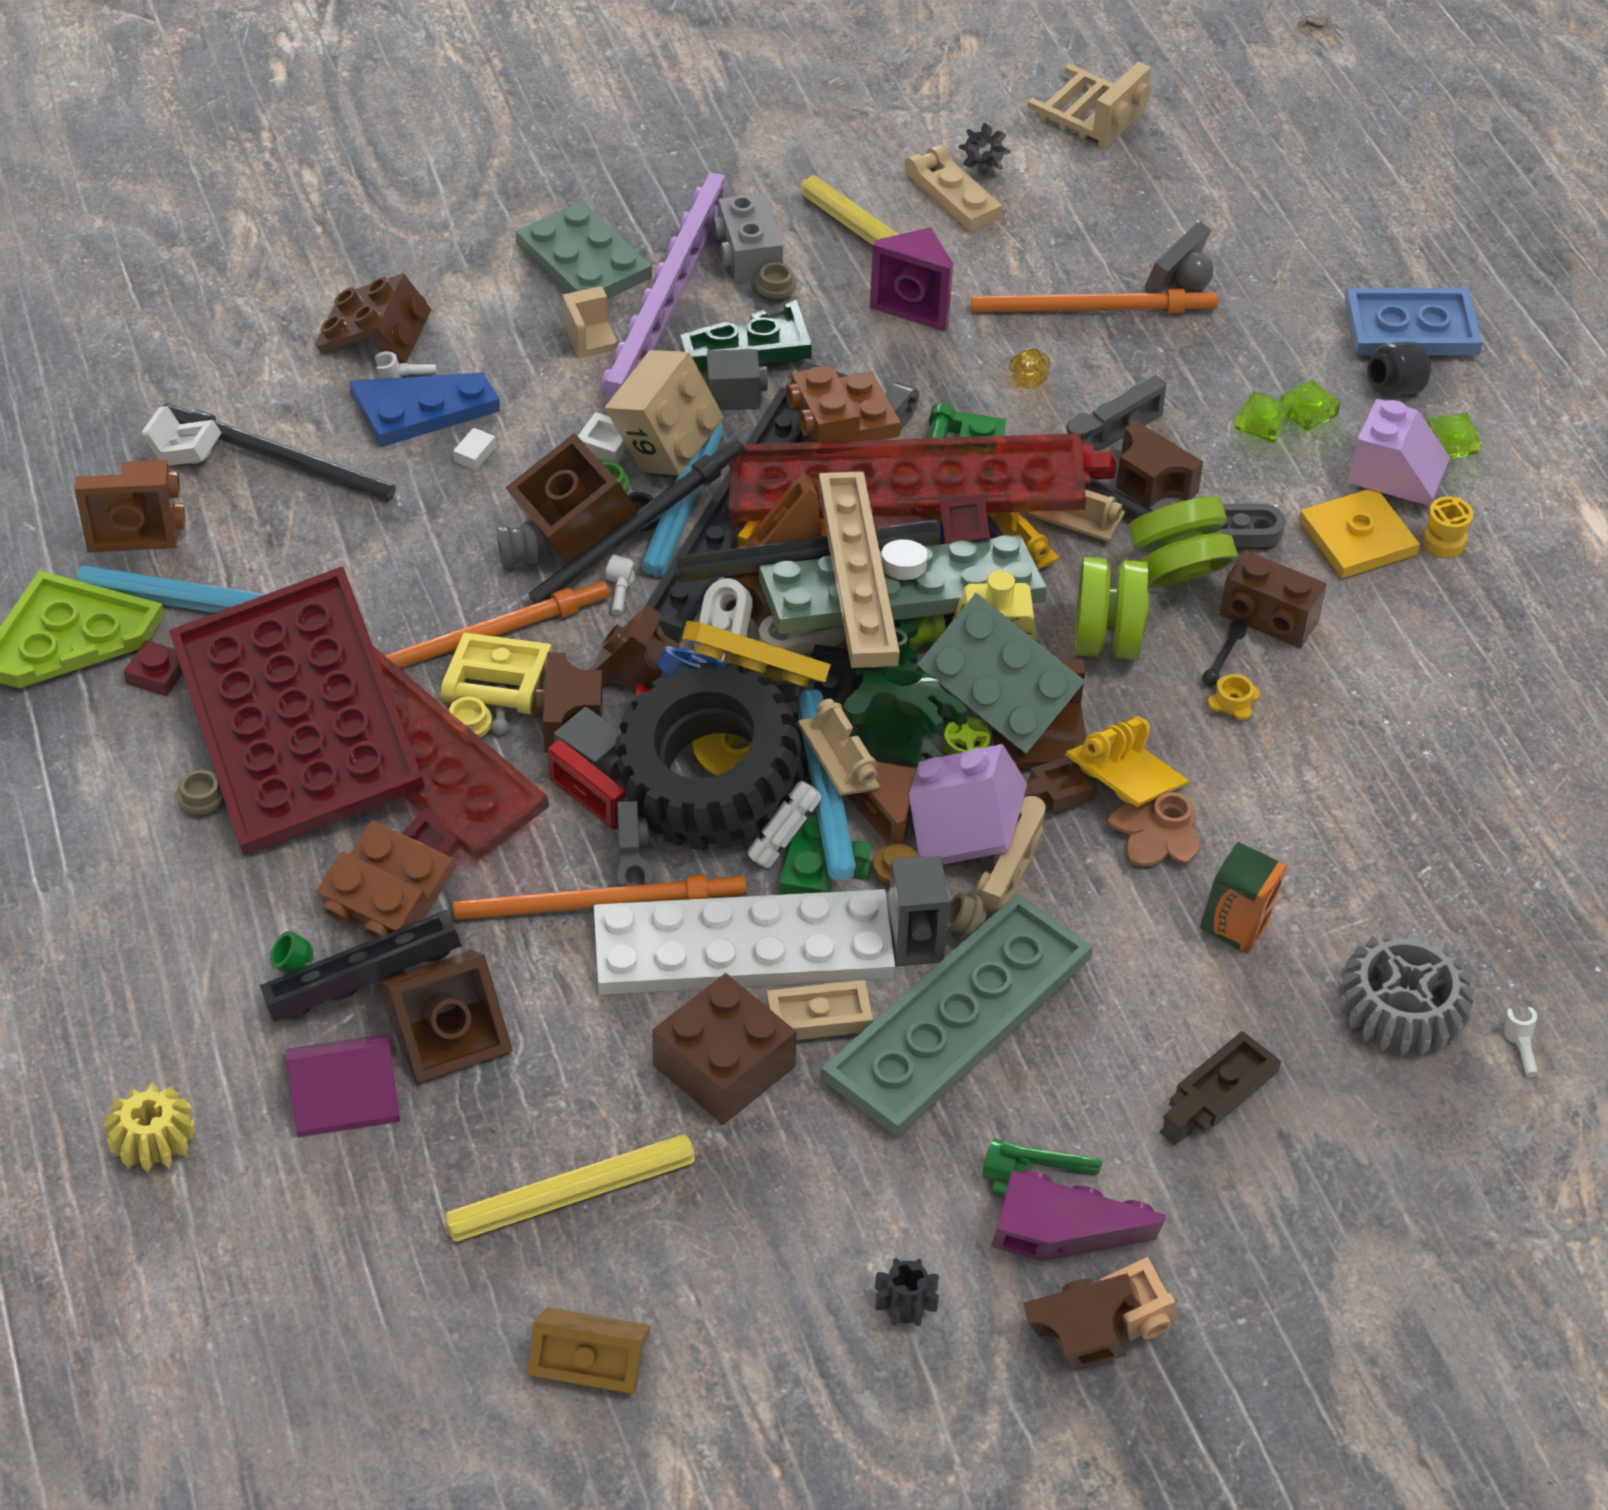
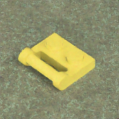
[441,633,552,715]

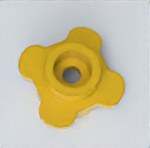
[1208,674,1260,720]

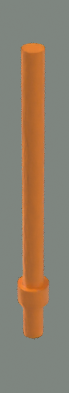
[971,289,1218,314]
[378,581,610,675]
[453,874,746,920]

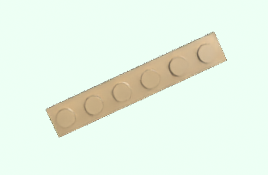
[818,472,900,668]

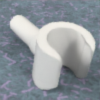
[375,351,436,379]
[606,555,635,616]
[1504,1007,1538,1078]

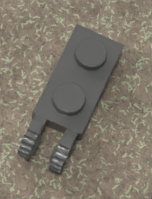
[1066,375,1166,451]

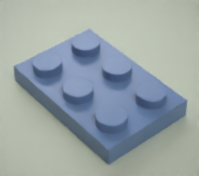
[1345,288,1482,356]

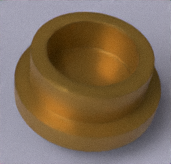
[873,843,919,888]

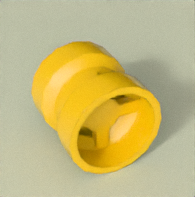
[1422,496,1473,558]

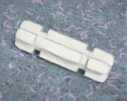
[747,781,821,868]

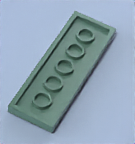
[759,535,1047,634]
[821,893,1093,1137]

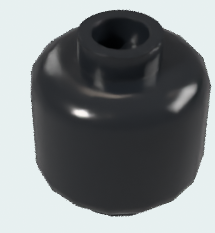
[1367,341,1431,397]

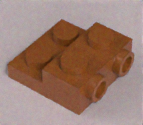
[786,365,901,452]
[74,460,186,553]
[316,820,457,939]

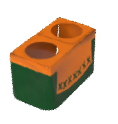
[1200,842,1287,954]

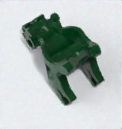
[844,620,968,769]

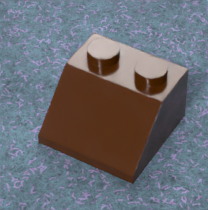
[378,950,513,1083]

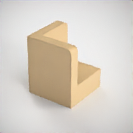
[562,286,617,358]

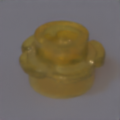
[1009,348,1050,388]

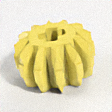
[104,1082,195,1173]

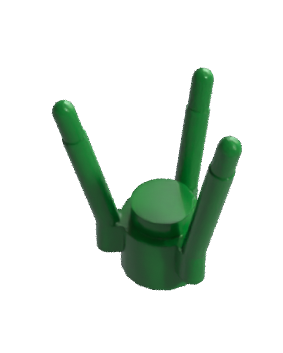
[982,1138,1102,1196]

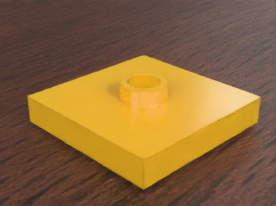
[1298,489,1420,579]

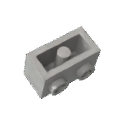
[712,193,783,282]

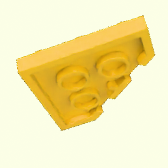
[682,621,831,688]

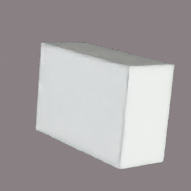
[453,428,496,471]

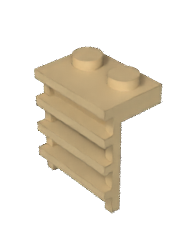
[1027,62,1152,150]

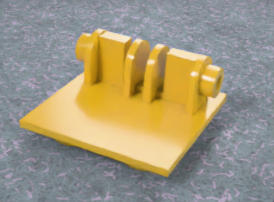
[1065,716,1189,807]

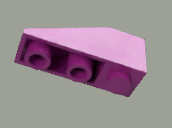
[991,1171,1166,1261]

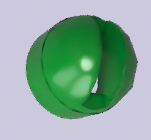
[270,931,314,973]

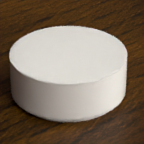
[881,540,927,580]

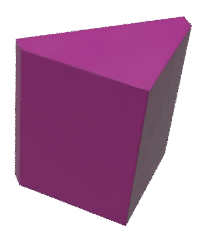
[870,227,953,331]
[286,1034,400,1138]

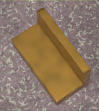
[527,1307,651,1394]

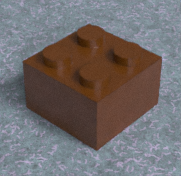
[505,433,638,564]
[652,973,797,1125]

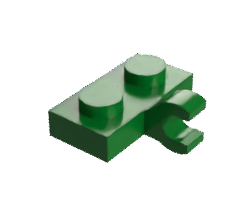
[779,811,872,895]

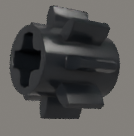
[959,123,1011,175]
[875,1258,939,1326]

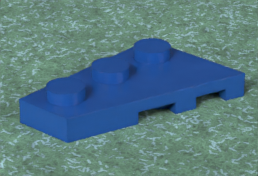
[349,372,500,447]

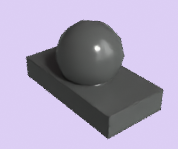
[1145,222,1214,293]

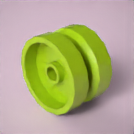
[1127,496,1239,588]
[1074,557,1149,660]

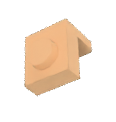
[1100,1257,1178,1342]

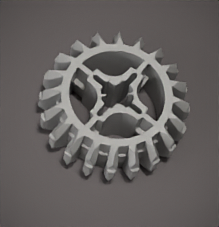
[1338,931,1475,1057]

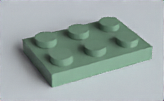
[515,201,652,299]
[916,593,1085,754]

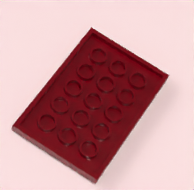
[169,566,426,856]

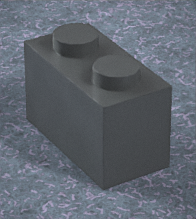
[888,855,950,967]

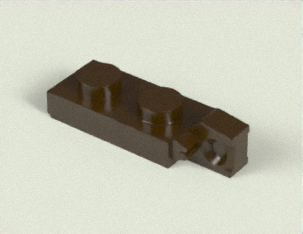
[1160,1031,1281,1145]

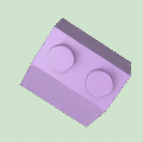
[1347,399,1450,506]
[909,744,1027,865]

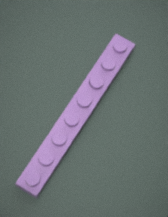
[601,172,725,404]

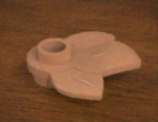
[1108,792,1200,867]

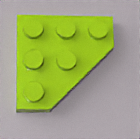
[0,570,164,688]

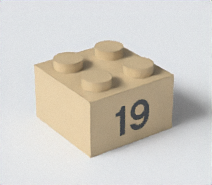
[605,350,724,476]

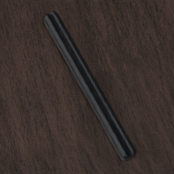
[675,520,941,582]

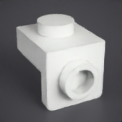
[142,406,221,466]

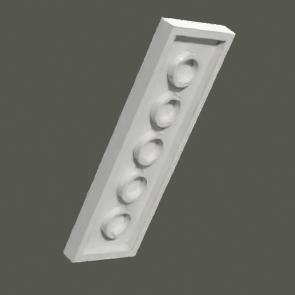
[594,889,895,995]

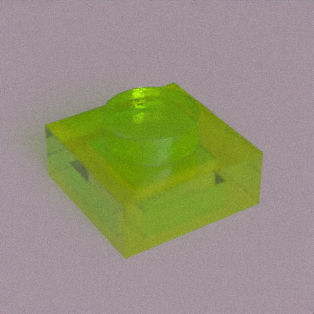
[1279,379,1341,432]
[1235,391,1292,443]
[1426,413,1482,458]

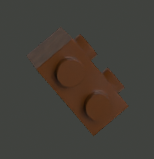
[1219,550,1327,649]

